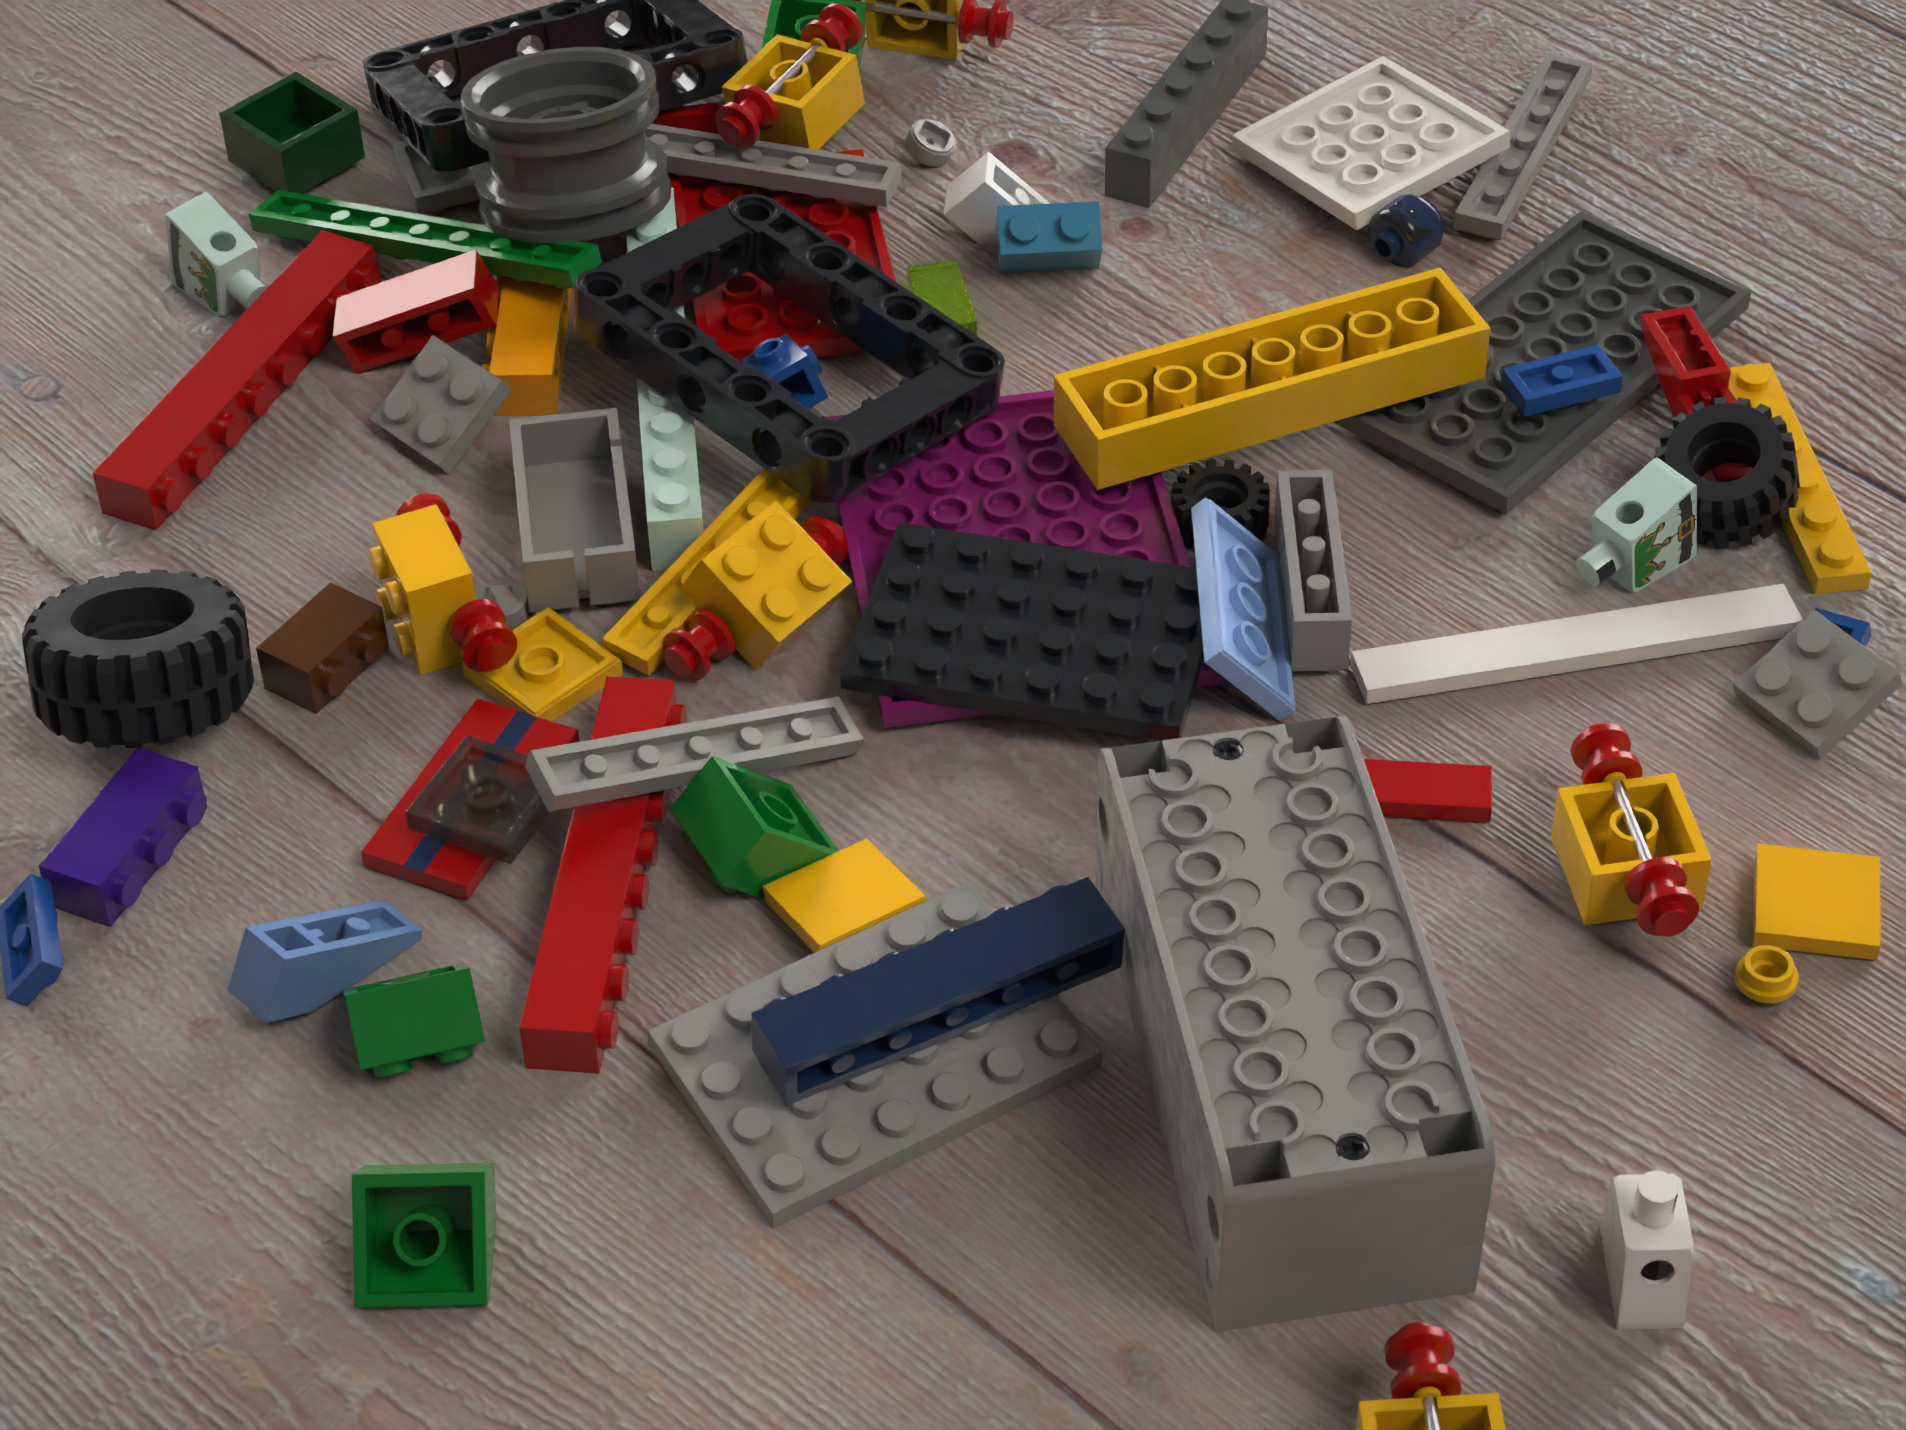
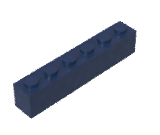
[751,877,1125,1106]

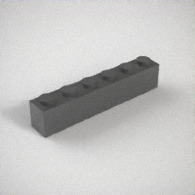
[1105,0,1269,208]

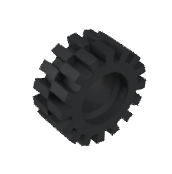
[1171,459,1270,549]

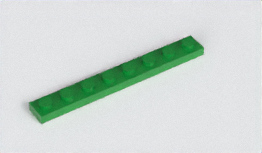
[248,190,602,289]

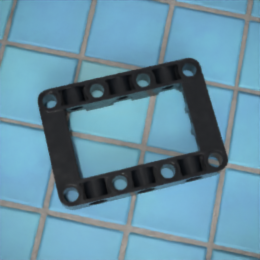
[362,0,748,172]
[573,194,1005,503]

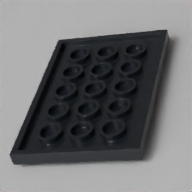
[840,522,1204,741]

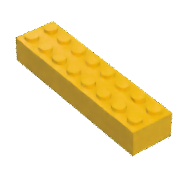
[1054,268,1491,490]

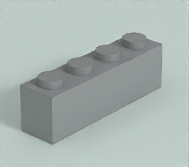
[1274,469,1352,671]

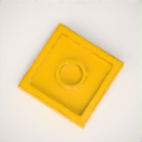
[462,607,623,722]
[762,838,927,953]
[1753,843,1881,960]

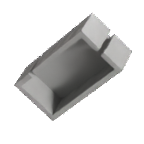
[509,408,640,612]

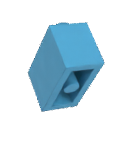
[996,201,1102,274]

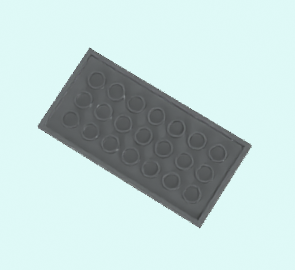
[1333,211,1751,514]

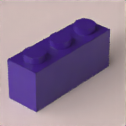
[39,748,207,927]

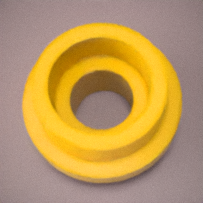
[1735,945,1799,1003]

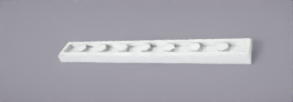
[1350,584,1803,704]

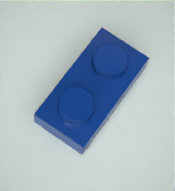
[1501,344,1623,417]
[0,874,63,1006]

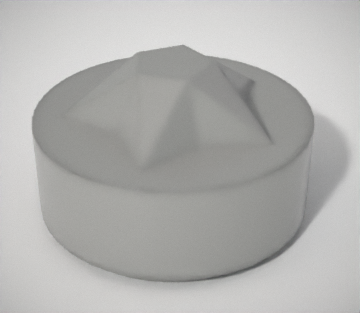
[905,119,956,167]
[475,579,529,629]

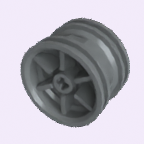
[461,47,671,243]

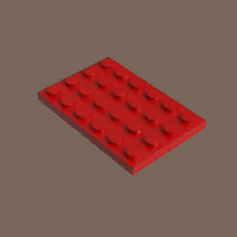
[668,149,896,364]

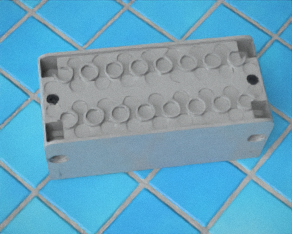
[1095,715,1495,1332]

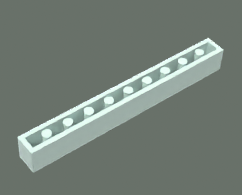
[626,187,704,571]

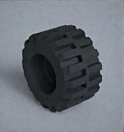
[1654,397,1800,548]

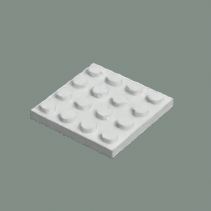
[1232,56,1510,230]

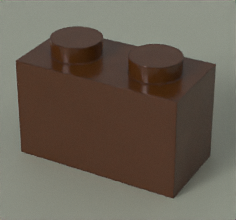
[256,583,389,714]

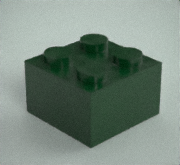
[219,71,365,194]

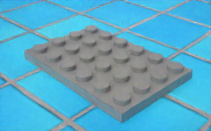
[648,881,1102,1228]

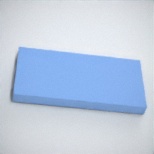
[1191,498,1295,721]

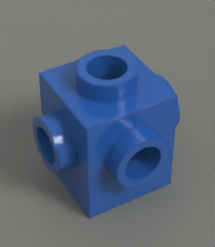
[742,334,828,409]

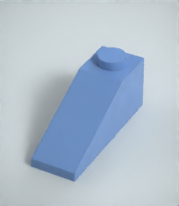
[228,899,423,1023]

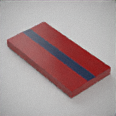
[361,698,580,900]

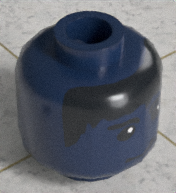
[1368,194,1443,268]

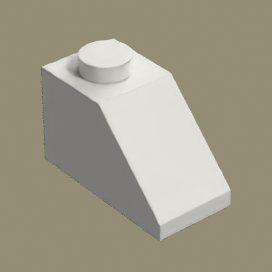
[944,152,1050,245]

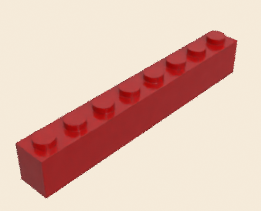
[93,230,381,530]
[519,676,687,1074]

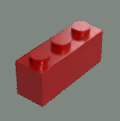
[333,249,499,374]

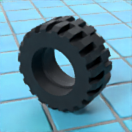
[22,569,254,748]

